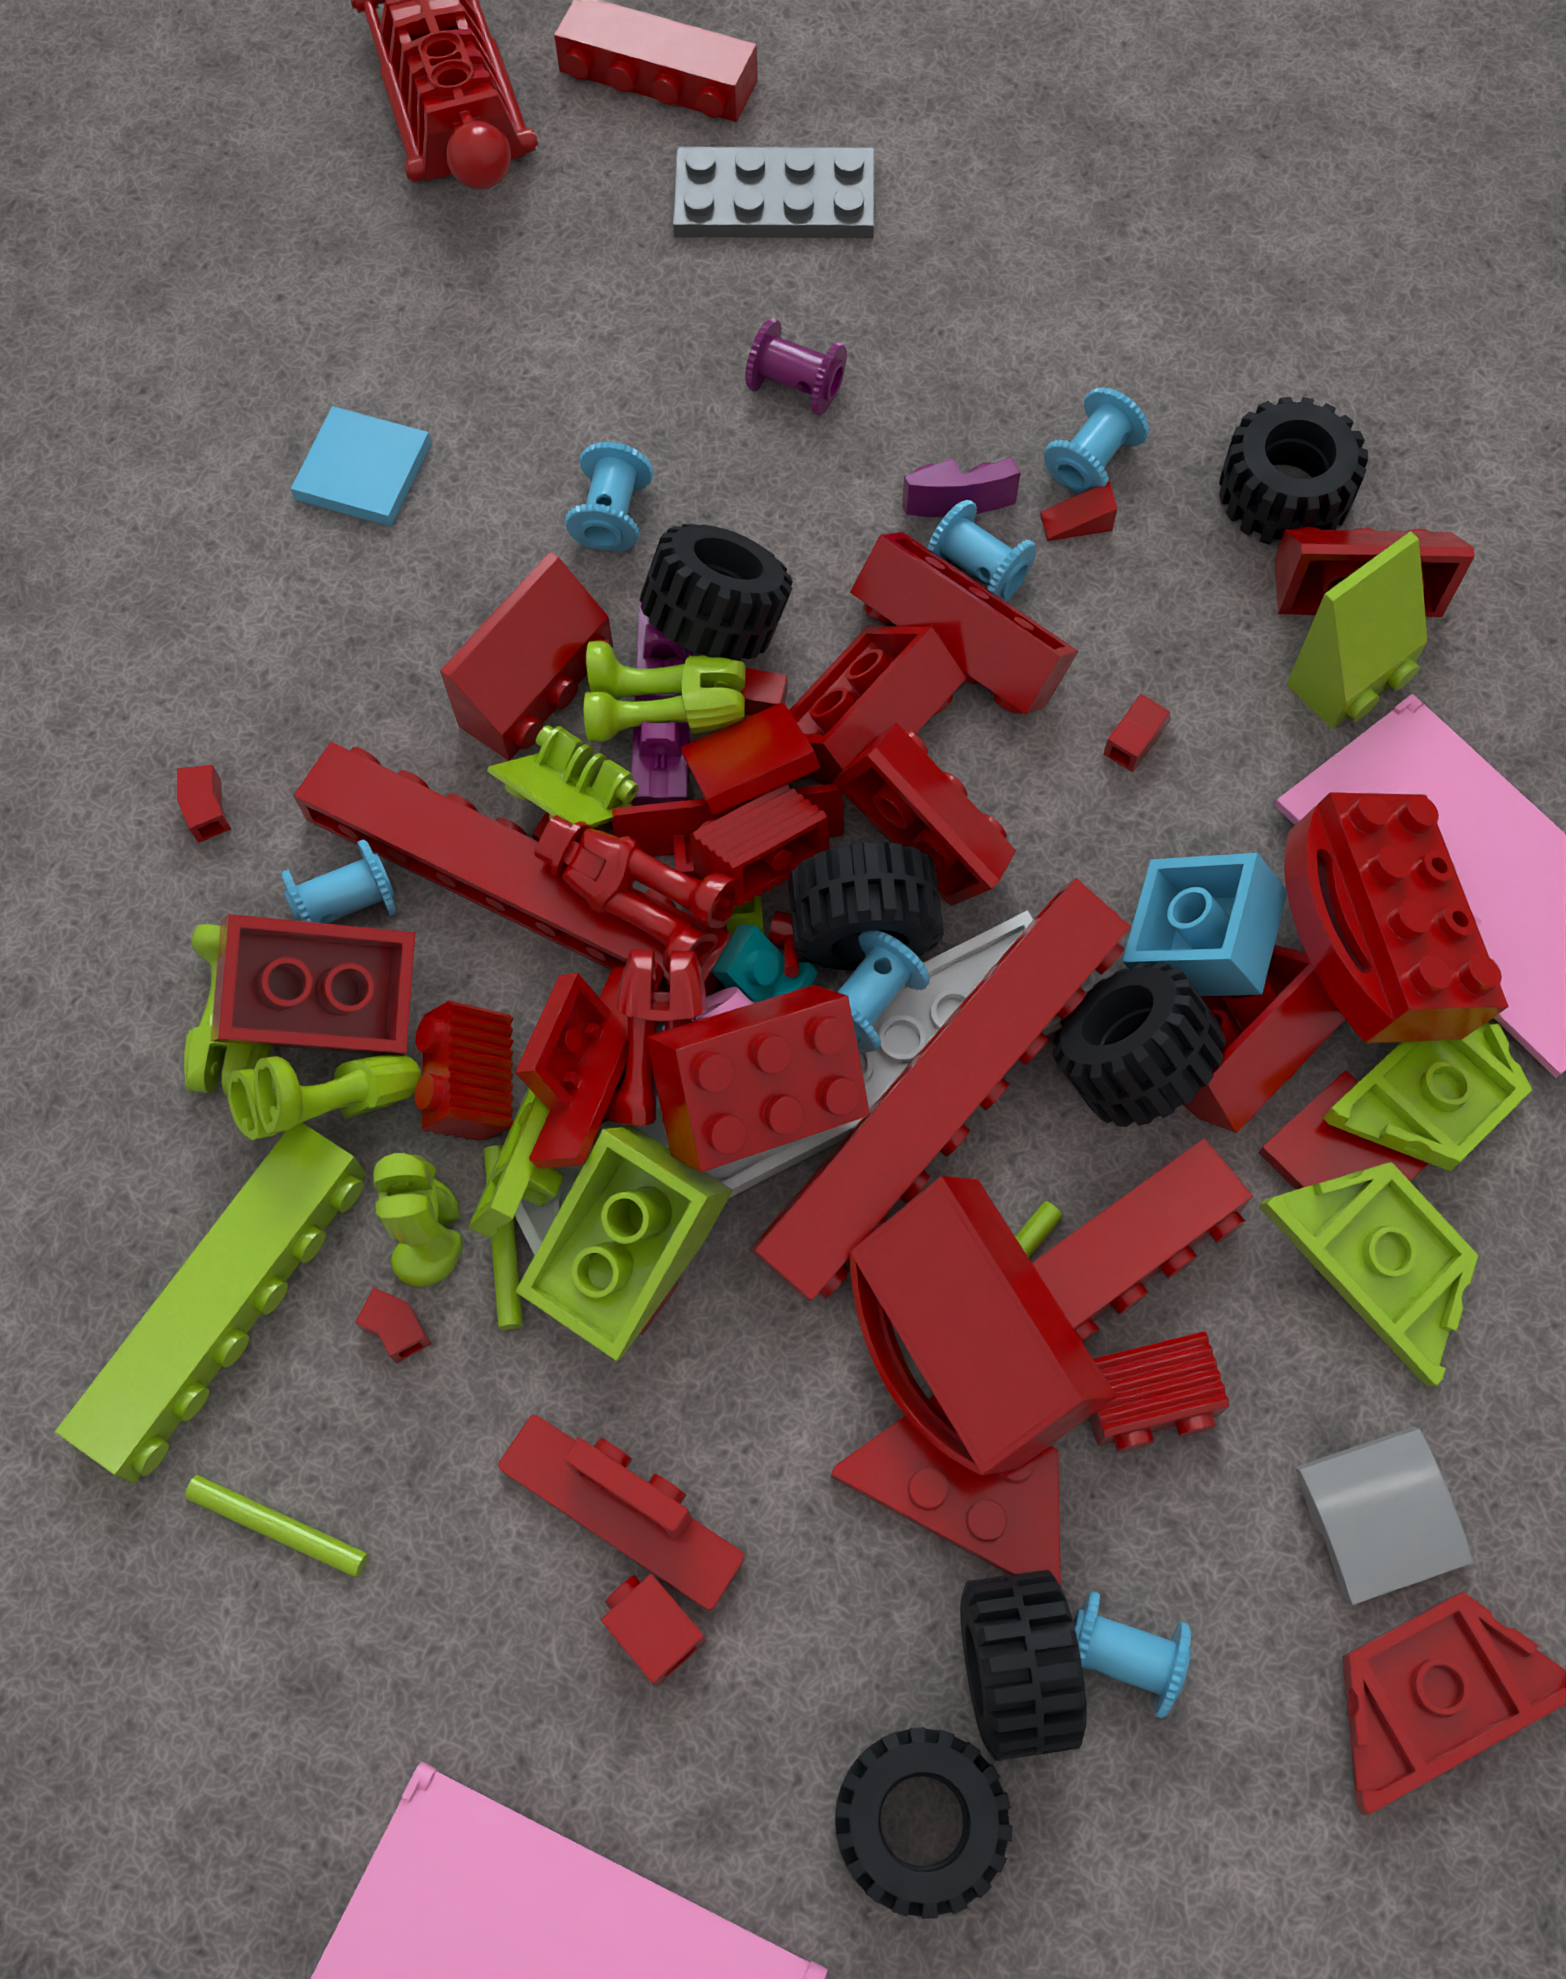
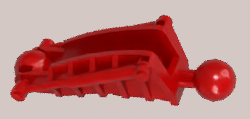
[350,0,538,190]

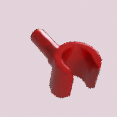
[768,911,799,978]

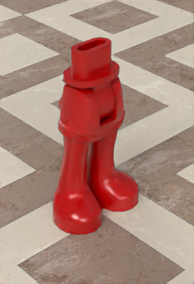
[534,815,739,973]

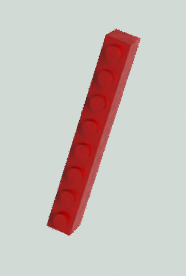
[293,741,732,997]
[748,878,1131,1301]

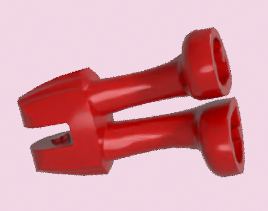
[604,949,707,1126]

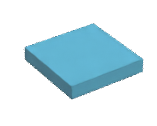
[290,406,432,527]

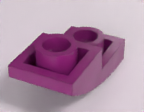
[902,456,1021,517]

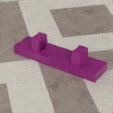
[631,602,693,806]

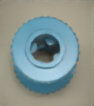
[1044,387,1149,494]
[565,442,653,552]
[927,500,1036,602]
[281,840,397,924]
[838,930,930,1052]
[1073,1591,1191,1718]

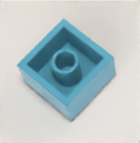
[1122,853,1287,996]

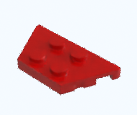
[831,1395,1061,1586]
[1342,1592,1566,1815]

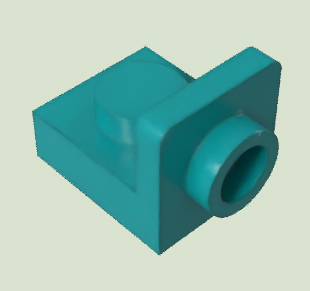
[711,924,818,1003]

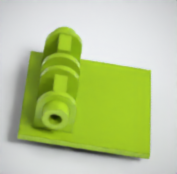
[487,725,639,828]

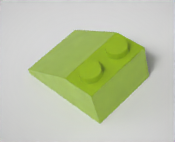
[1287,531,1428,729]
[515,1125,733,1361]

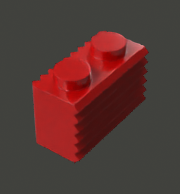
[690,784,829,907]
[414,1000,514,1141]
[1089,1331,1229,1452]

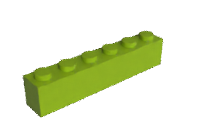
[55,1123,367,1484]

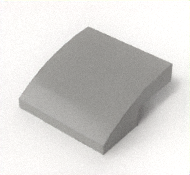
[1295,1426,1474,1605]

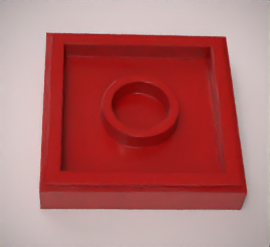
[680,702,821,815]
[1258,1070,1429,1190]

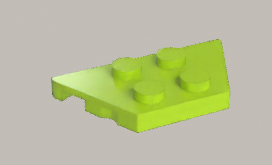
[1323,1022,1532,1172]
[1258,1162,1479,1386]

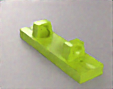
[468,1088,564,1238]

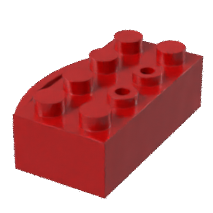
[1284,792,1509,1043]
[850,1176,1117,1475]

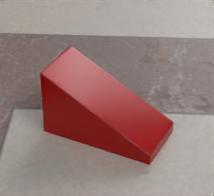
[1040,481,1118,541]

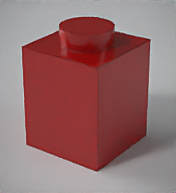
[600,1573,707,1687]

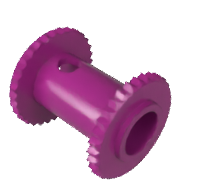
[745,318,847,415]

